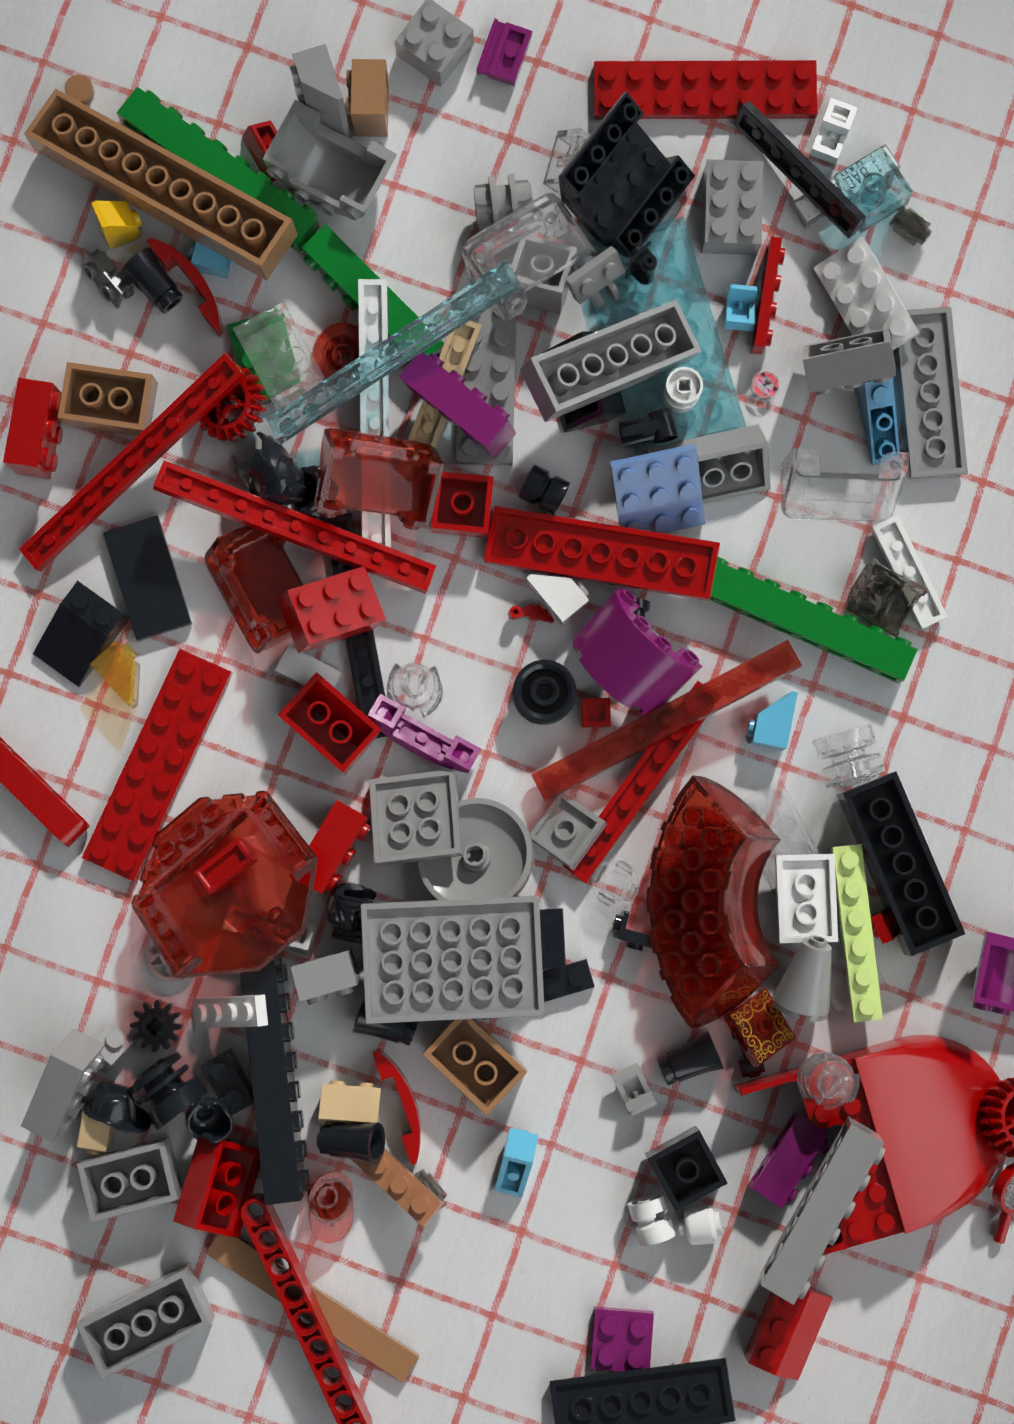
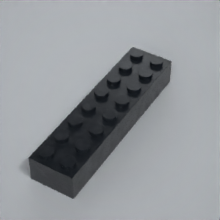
[239,958,311,1205]

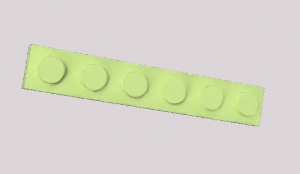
[831,844,883,1022]

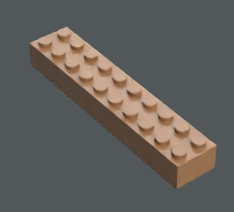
[24,88,298,280]

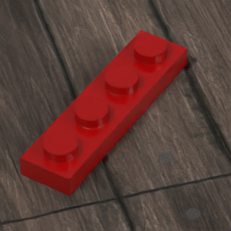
[751,236,785,355]

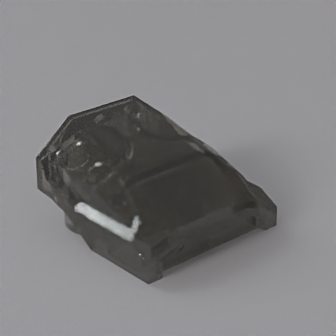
[845,558,927,637]

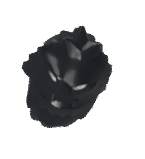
[231,431,305,506]

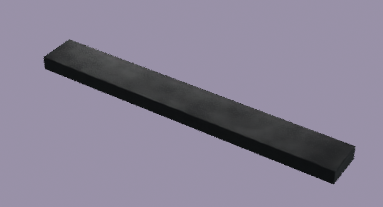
[324,512,387,739]

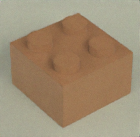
[346,59,389,137]

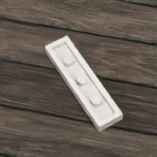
[870,515,948,630]
[193,995,268,1028]

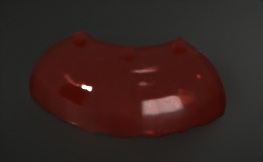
[646,775,781,1028]

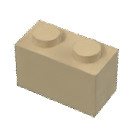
[318,1080,382,1126]

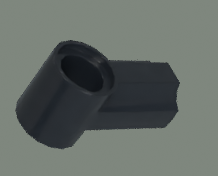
[618,408,679,448]

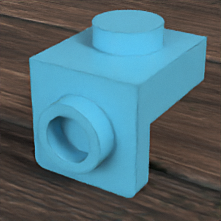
[725,284,757,332]

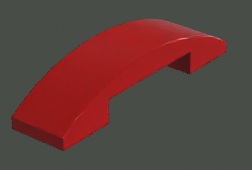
[147,238,223,336]
[372,1048,421,1165]

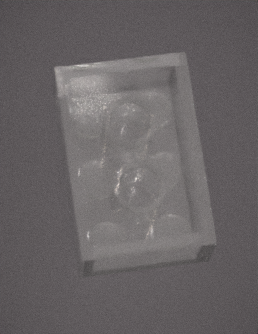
[233,302,327,411]

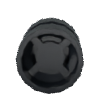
[518,464,571,515]

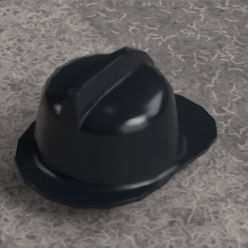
[83,1081,152,1134]

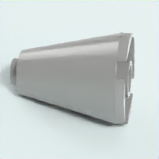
[772,935,832,1022]

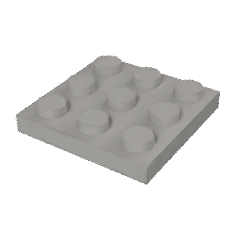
[369,769,463,866]

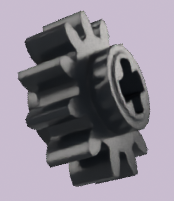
[130,999,184,1052]

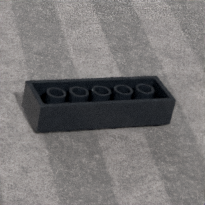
[837,771,966,956]

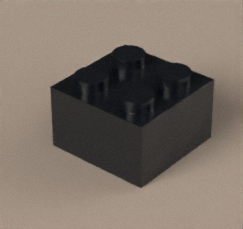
[645,1126,728,1212]

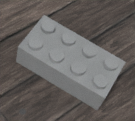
[76,1263,215,1380]

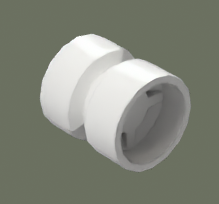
[662,367,703,413]
[628,1193,676,1246]

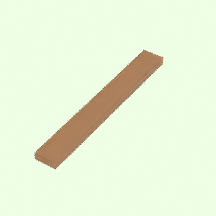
[206,1234,420,1383]

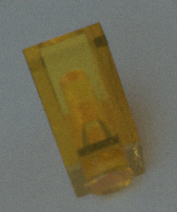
[90,641,140,708]

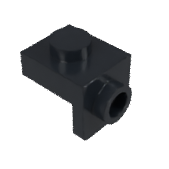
[612,910,653,951]

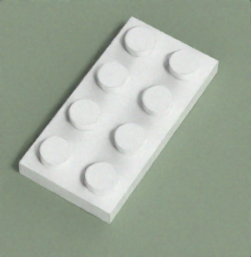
[813,236,920,350]

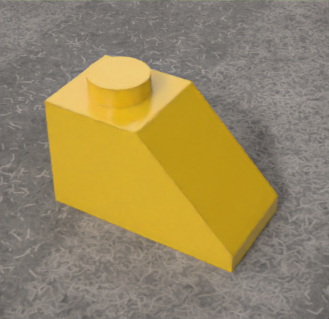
[91,201,143,250]

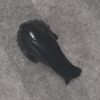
[327,883,377,944]

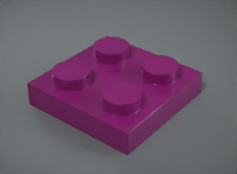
[590,1306,654,1371]

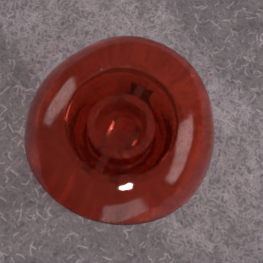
[311,323,359,387]

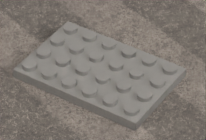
[361,895,545,1024]

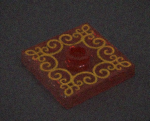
[723,987,796,1068]

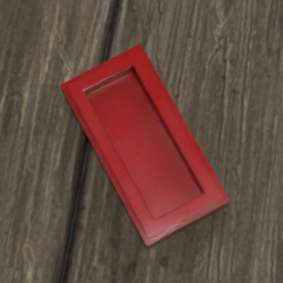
[193,837,258,897]

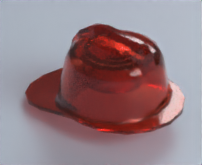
[306,1171,353,1243]

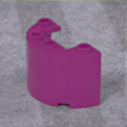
[572,587,703,716]
[970,931,1014,1016]

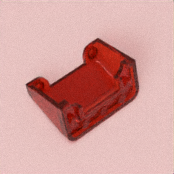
[314,428,444,530]
[205,526,303,654]

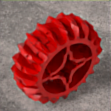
[199,365,268,442]
[978,1078,1014,1158]

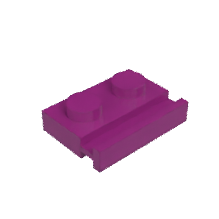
[476,18,533,87]

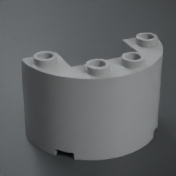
[263,100,397,221]

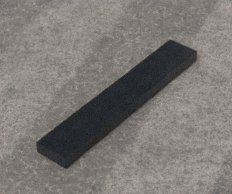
[733,101,866,239]

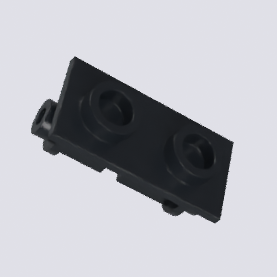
[625,241,657,285]

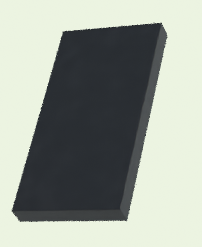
[103,515,193,642]

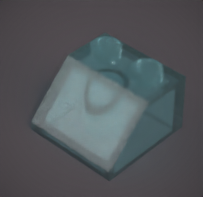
[834,146,914,234]

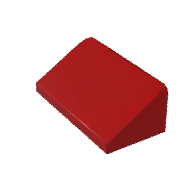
[242,120,277,182]

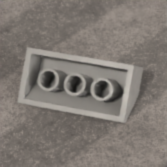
[289,44,351,139]
[648,424,771,504]

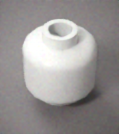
[678,1204,722,1246]

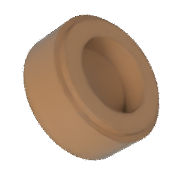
[65,75,94,105]

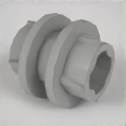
[473,174,534,233]

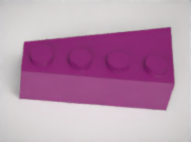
[398,350,516,459]

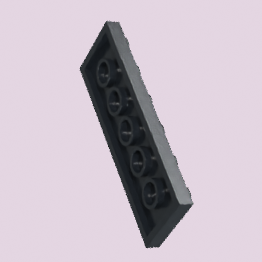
[550,1357,736,1424]

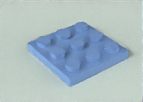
[610,444,705,533]

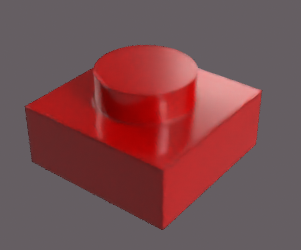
[581,698,611,728]
[871,909,896,944]

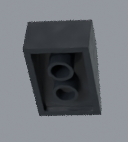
[33,580,130,687]

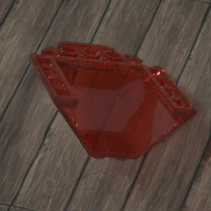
[131,790,318,978]

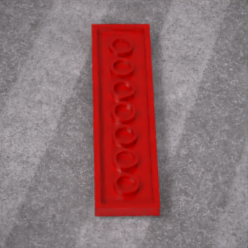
[594,60,818,119]
[484,506,720,601]
[82,648,233,882]

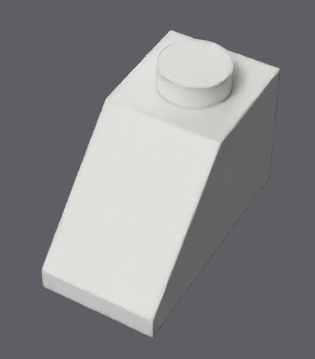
[526,574,589,626]

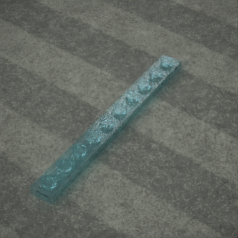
[266,260,522,444]

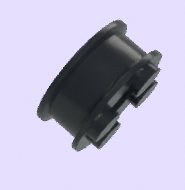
[513,660,576,725]

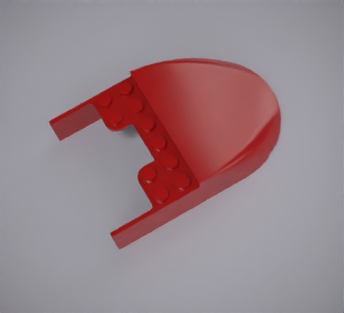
[733,1035,1012,1255]

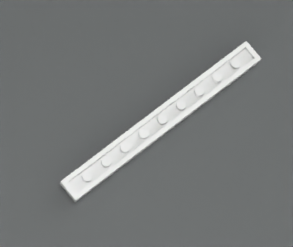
[358,279,391,548]

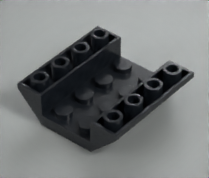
[558,92,695,259]

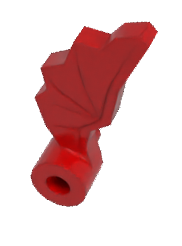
[508,604,555,624]

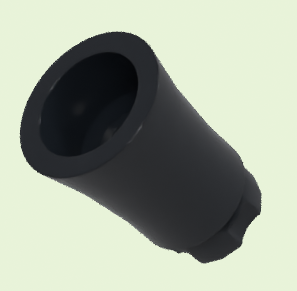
[121,248,183,314]
[352,996,418,1046]
[657,1031,724,1085]
[317,1122,385,1165]

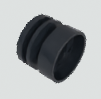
[128,1052,208,1130]

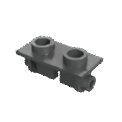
[82,249,135,309]

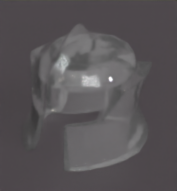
[387,663,443,718]
[797,1052,860,1110]

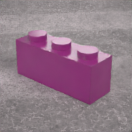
[748,1110,829,1208]

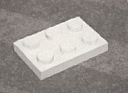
[775,854,838,943]

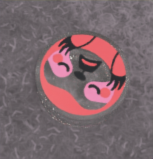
[750,371,780,401]

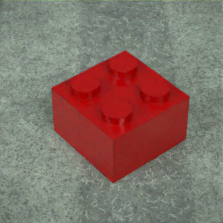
[431,471,494,538]

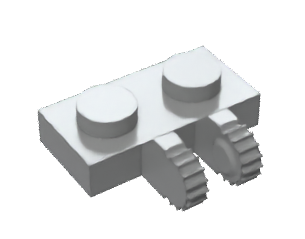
[565,246,626,311]

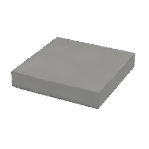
[529,791,607,871]

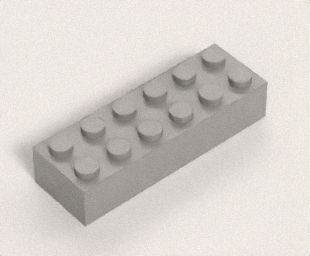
[520,299,701,422]
[760,1116,886,1305]

